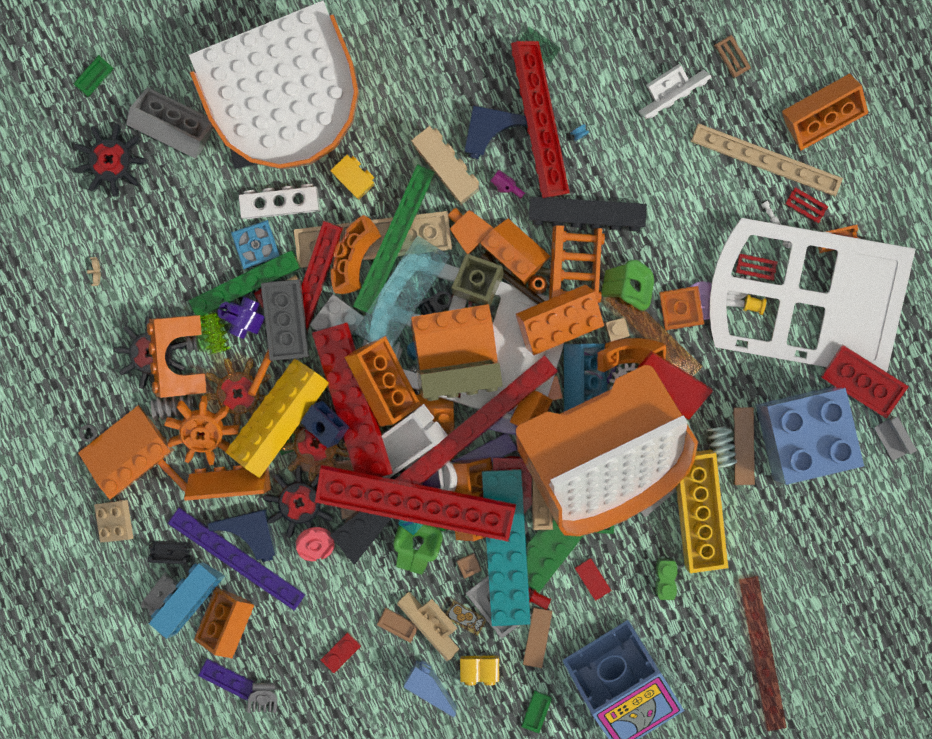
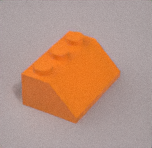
[480,218,551,285]
[194,587,254,658]

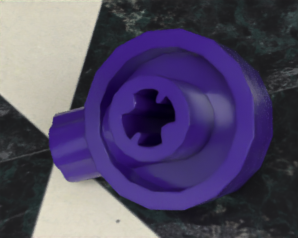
[218,296,265,339]

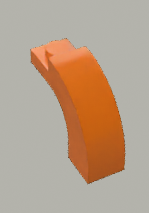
[597,338,666,372]

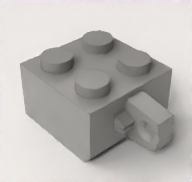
[310,294,365,349]

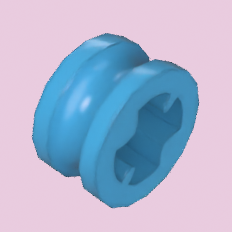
[570,124,590,141]

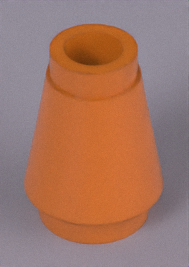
[528,275,547,294]

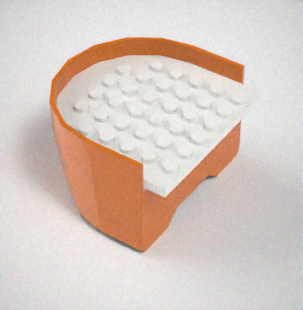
[189,1,359,170]
[516,365,698,536]

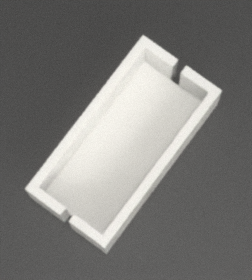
[381,404,447,478]

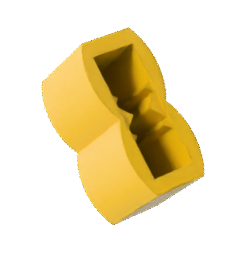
[460,655,499,686]

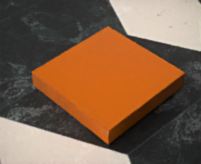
[659,286,704,330]

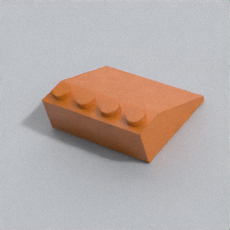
[410,304,498,370]
[78,405,174,500]
[184,465,271,501]

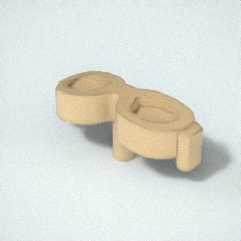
[87,257,101,286]

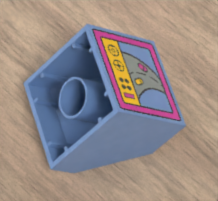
[562,620,684,739]

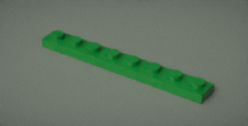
[353,164,435,315]

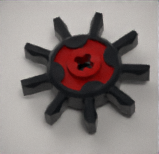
[74,123,148,197]
[113,316,187,389]
[263,465,334,538]

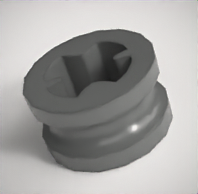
[186,335,199,353]
[79,424,98,442]

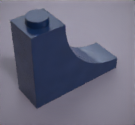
[464,106,528,160]
[208,509,277,562]

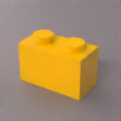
[330,155,375,200]

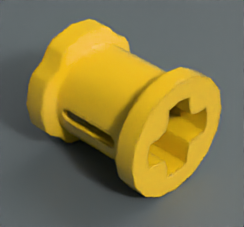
[743,294,767,315]

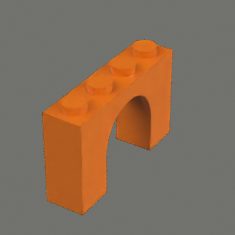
[147,315,206,398]

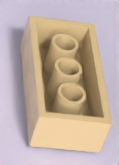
[411,126,479,205]

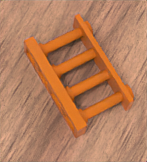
[549,225,605,303]

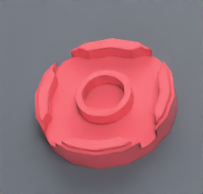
[296,527,334,562]

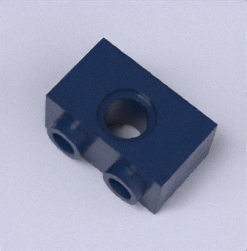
[301,401,349,448]

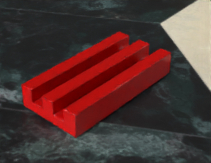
[784,187,829,224]
[735,254,778,281]

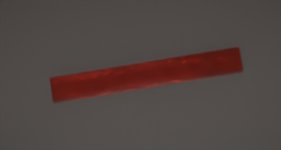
[738,576,787,731]

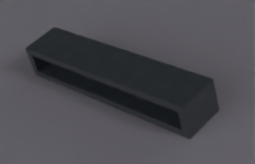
[528,197,647,232]

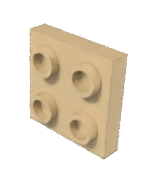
[94,500,133,543]

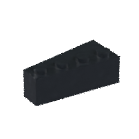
[330,511,391,565]

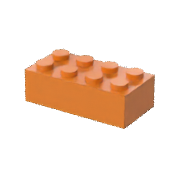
[516,285,604,355]

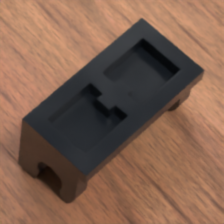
[148,541,191,564]

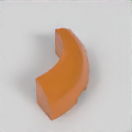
[331,215,381,294]

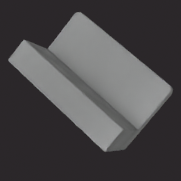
[874,416,917,461]

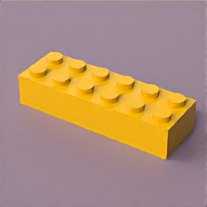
[225,358,329,478]
[676,449,728,573]

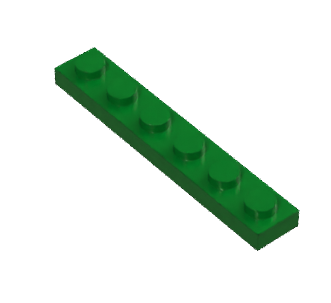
[189,250,301,317]

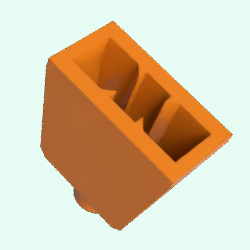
[448,208,494,254]

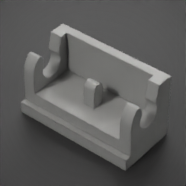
[141,572,179,615]

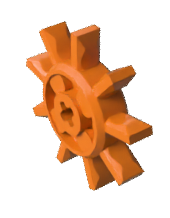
[164,396,239,466]

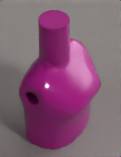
[490,169,525,199]

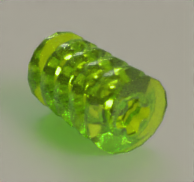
[200,313,231,355]

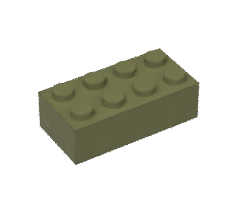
[416,359,503,401]

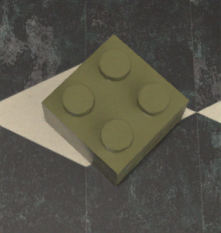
[451,253,504,308]

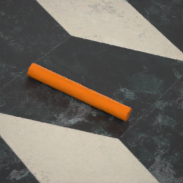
[248,349,271,396]
[158,460,187,492]

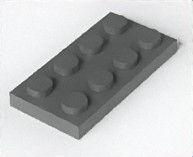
[261,279,309,361]

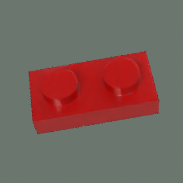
[321,632,362,673]

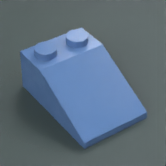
[404,660,456,717]

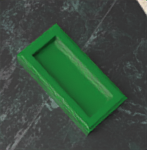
[73,55,114,97]
[521,690,553,733]

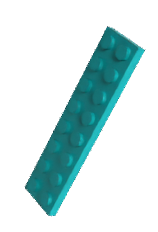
[482,469,531,626]

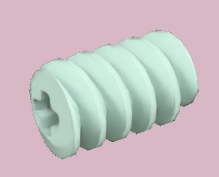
[707,426,737,468]

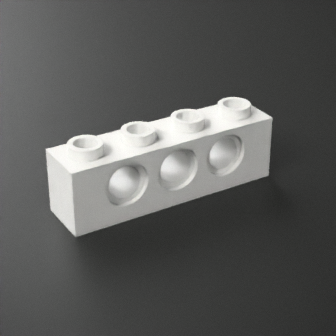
[239,184,320,220]

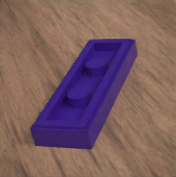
[198,658,256,701]

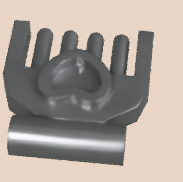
[247,683,277,713]

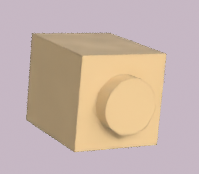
[604,317,630,342]

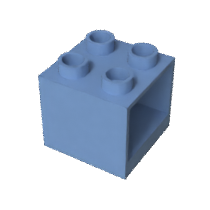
[756,387,864,485]

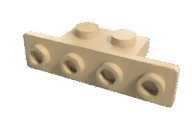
[397,592,459,661]

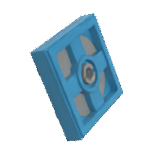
[231,220,280,269]

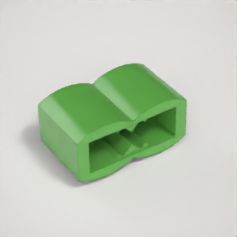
[655,558,677,600]

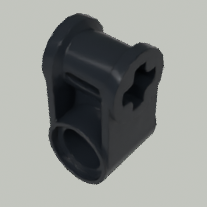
[415,291,453,315]

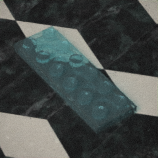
[354,235,450,347]

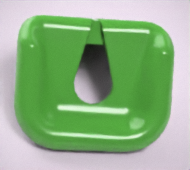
[601,260,654,311]
[393,525,443,575]

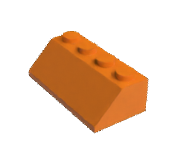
[782,73,868,151]
[345,336,421,426]
[452,457,492,541]

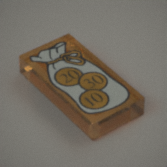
[445,600,487,636]

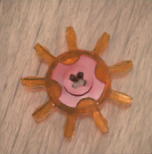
[201,357,272,429]
[280,424,349,482]

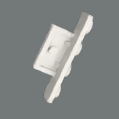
[639,64,711,119]

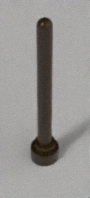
[481,251,545,305]

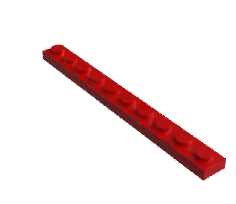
[395,355,558,485]

